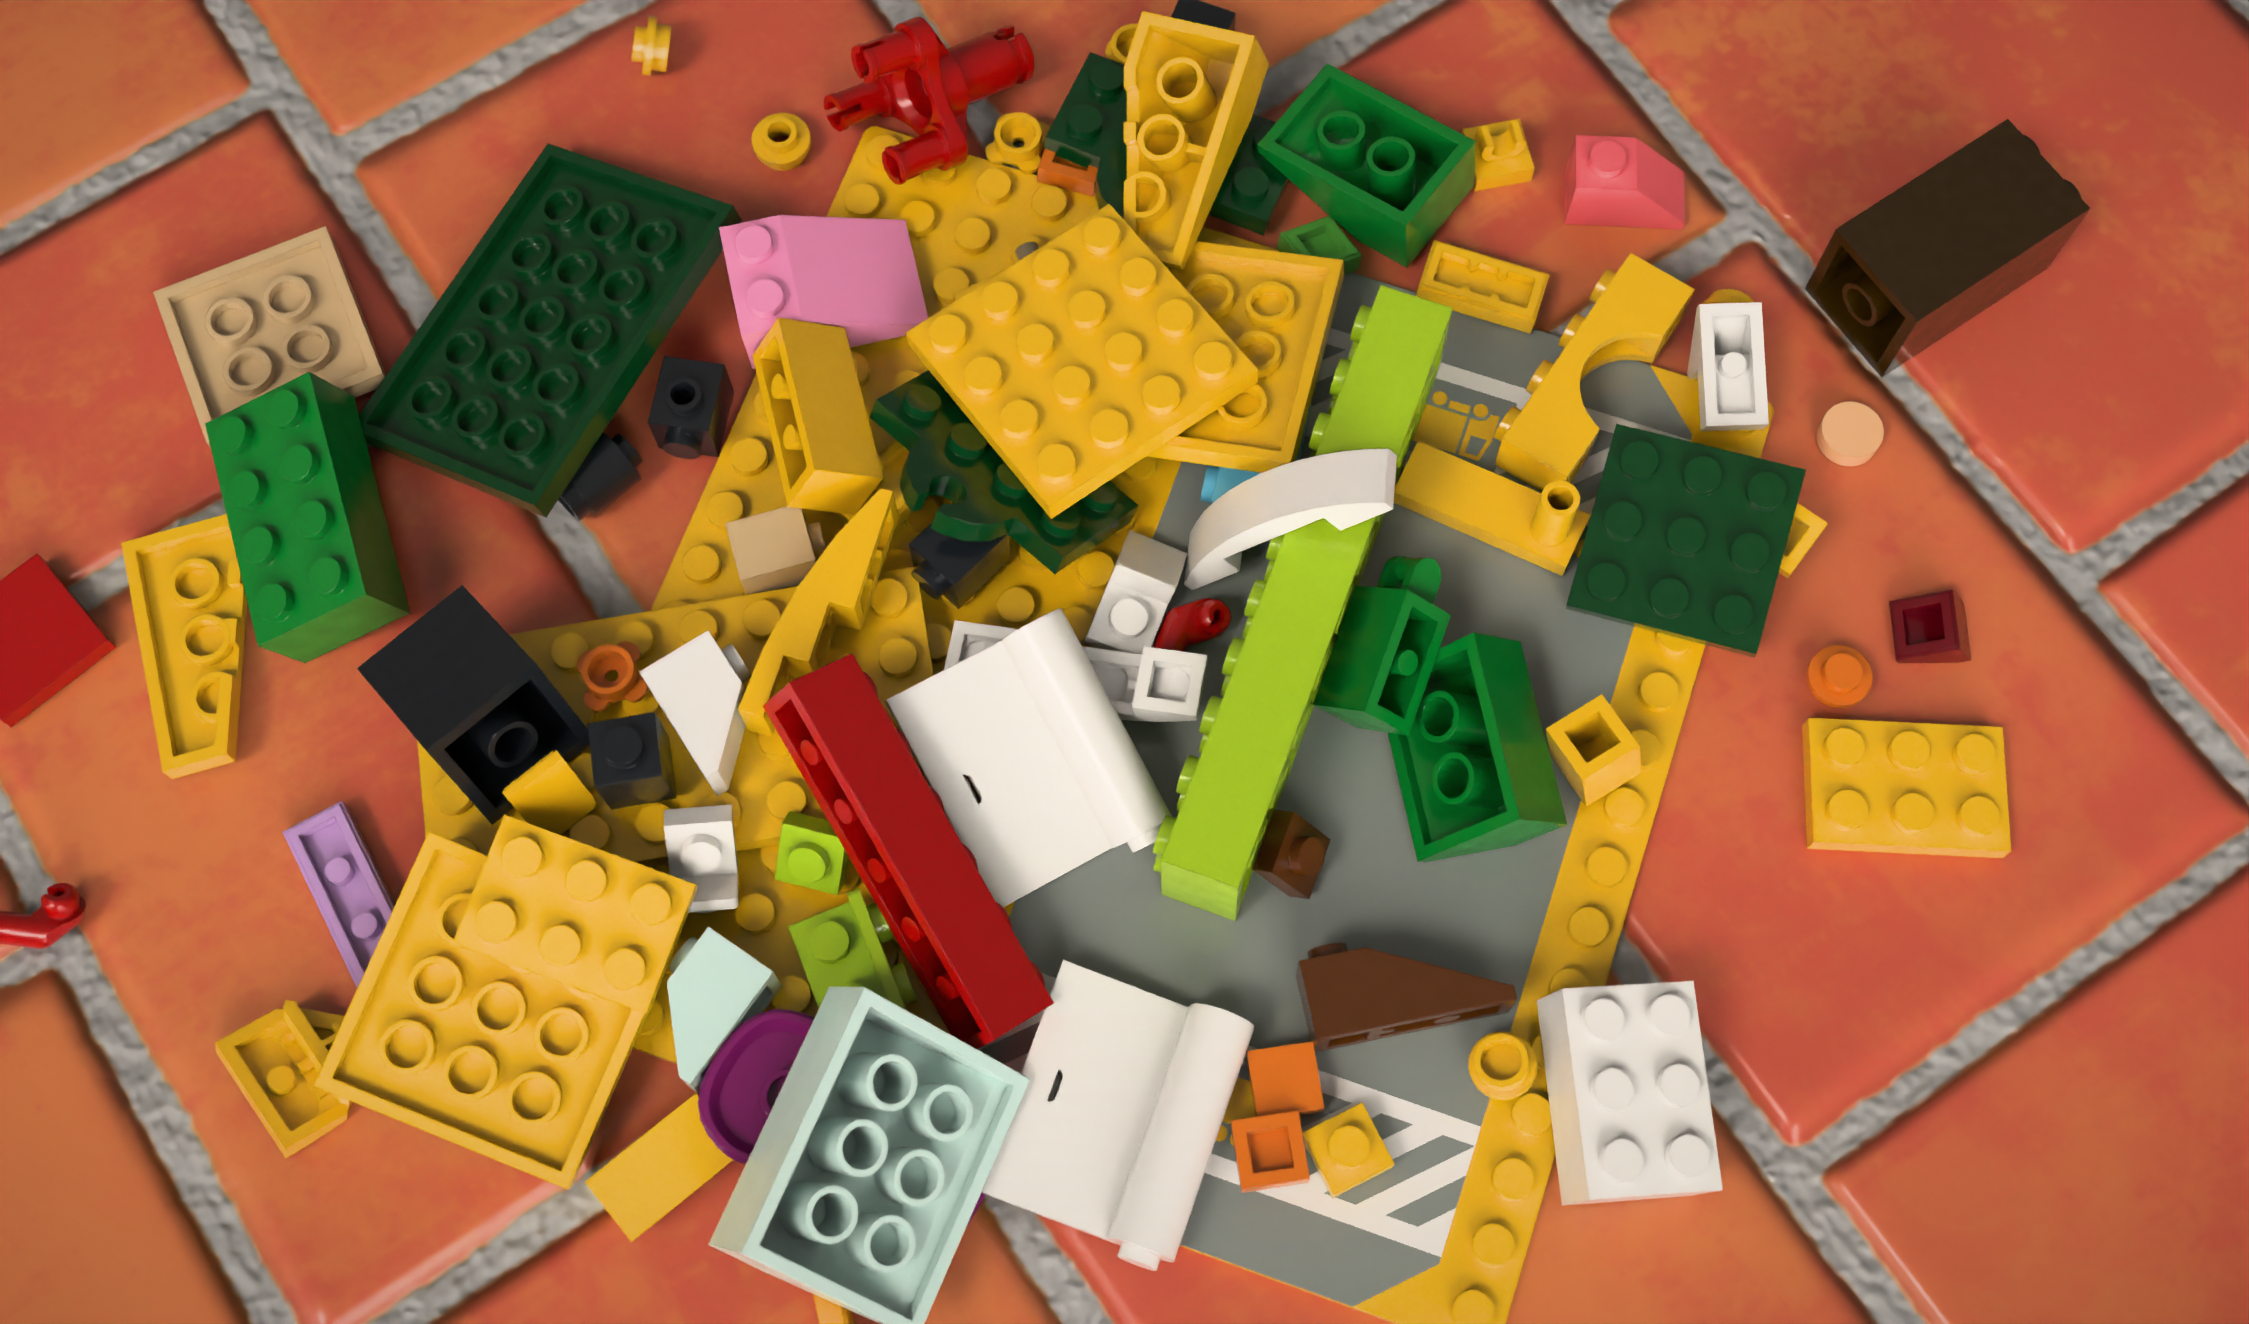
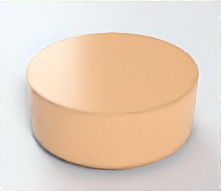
[1816,401,1884,466]

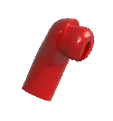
[0,883,86,949]

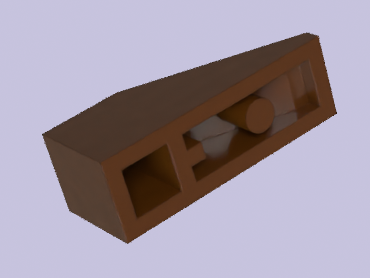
[1296,942,1517,1052]

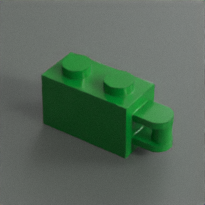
[1313,556,1451,736]

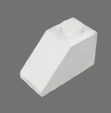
[640,631,751,797]

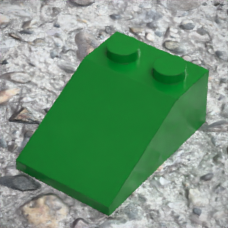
[1257,63,1476,268]

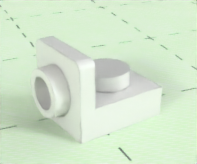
[664,804,739,913]

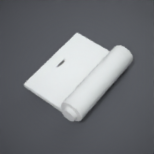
[885,608,1172,907]
[981,960,1254,1271]

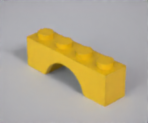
[1494,253,1695,493]

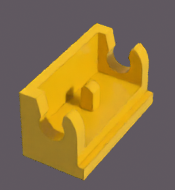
[585,1093,733,1242]

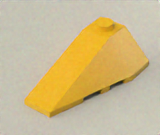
[1124,11,1269,270]

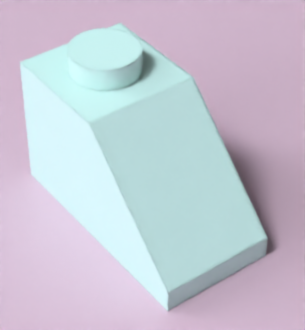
[667,926,782,1094]

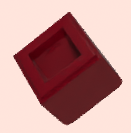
[1889,589,1971,663]

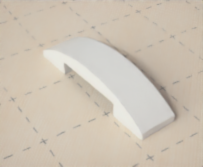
[1184,449,1397,590]
[944,620,1208,722]

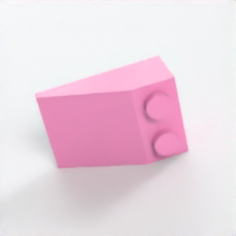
[719,215,928,369]

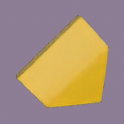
[215,1000,352,1158]

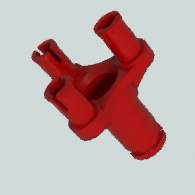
[824,16,1035,185]

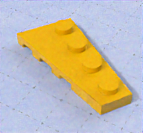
[121,514,247,779]

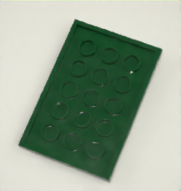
[359,143,742,518]

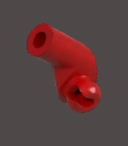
[1153,598,1232,652]

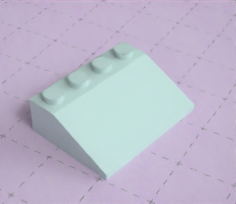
[708,986,1030,1324]

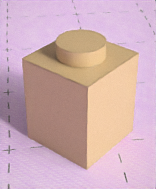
[725,506,826,595]

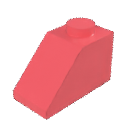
[1564,135,1685,230]

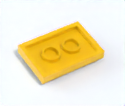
[1802,718,2011,858]
[452,815,699,1014]

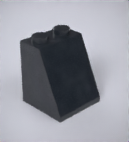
[357,585,590,825]

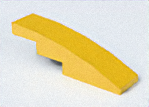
[738,488,899,736]

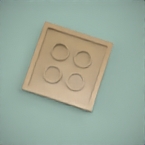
[153,226,386,448]

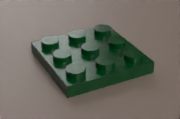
[1566,424,1806,658]

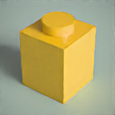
[1546,694,1642,807]

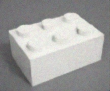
[1537,981,1723,1205]

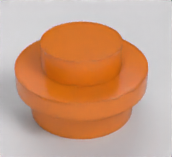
[1806,645,1873,708]

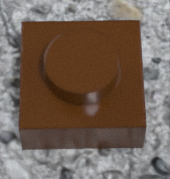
[1252,810,1331,899]

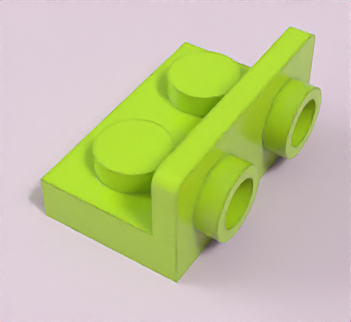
[788,888,917,1010]

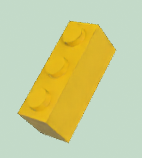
[752,317,883,515]

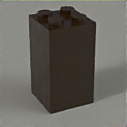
[1805,119,2090,378]

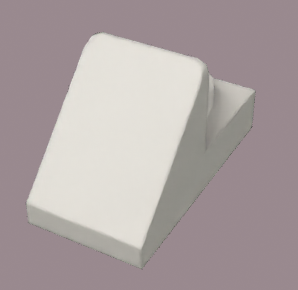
[1687,302,1769,431]
[1083,530,1188,654]

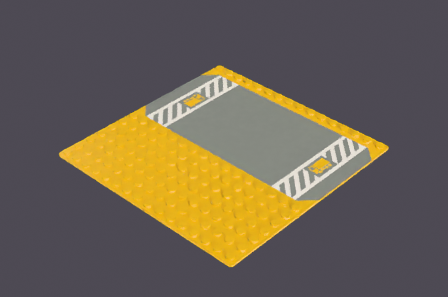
[633,126,1774,1324]

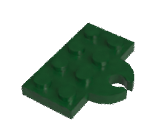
[1044,52,1289,236]
[870,370,1139,574]

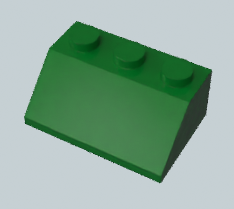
[1388,632,1568,862]

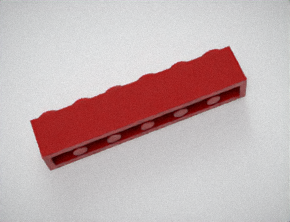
[763,653,1054,1049]

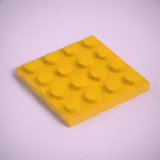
[906,204,1258,519]
[1147,241,1344,473]
[313,832,681,1190]

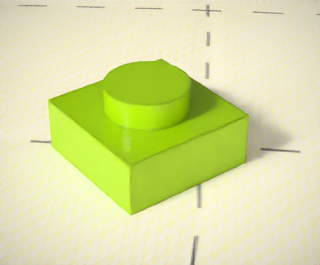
[775,811,849,895]

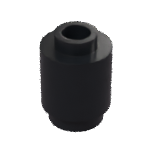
[558,432,642,521]

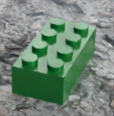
[205,372,410,663]

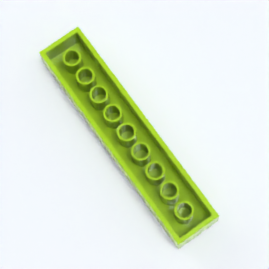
[1153,285,1453,921]

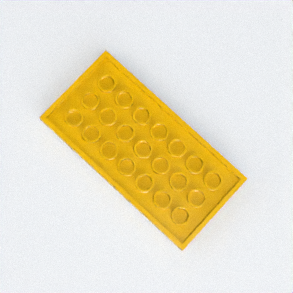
[417,566,934,867]

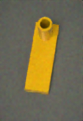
[1394,440,1591,577]

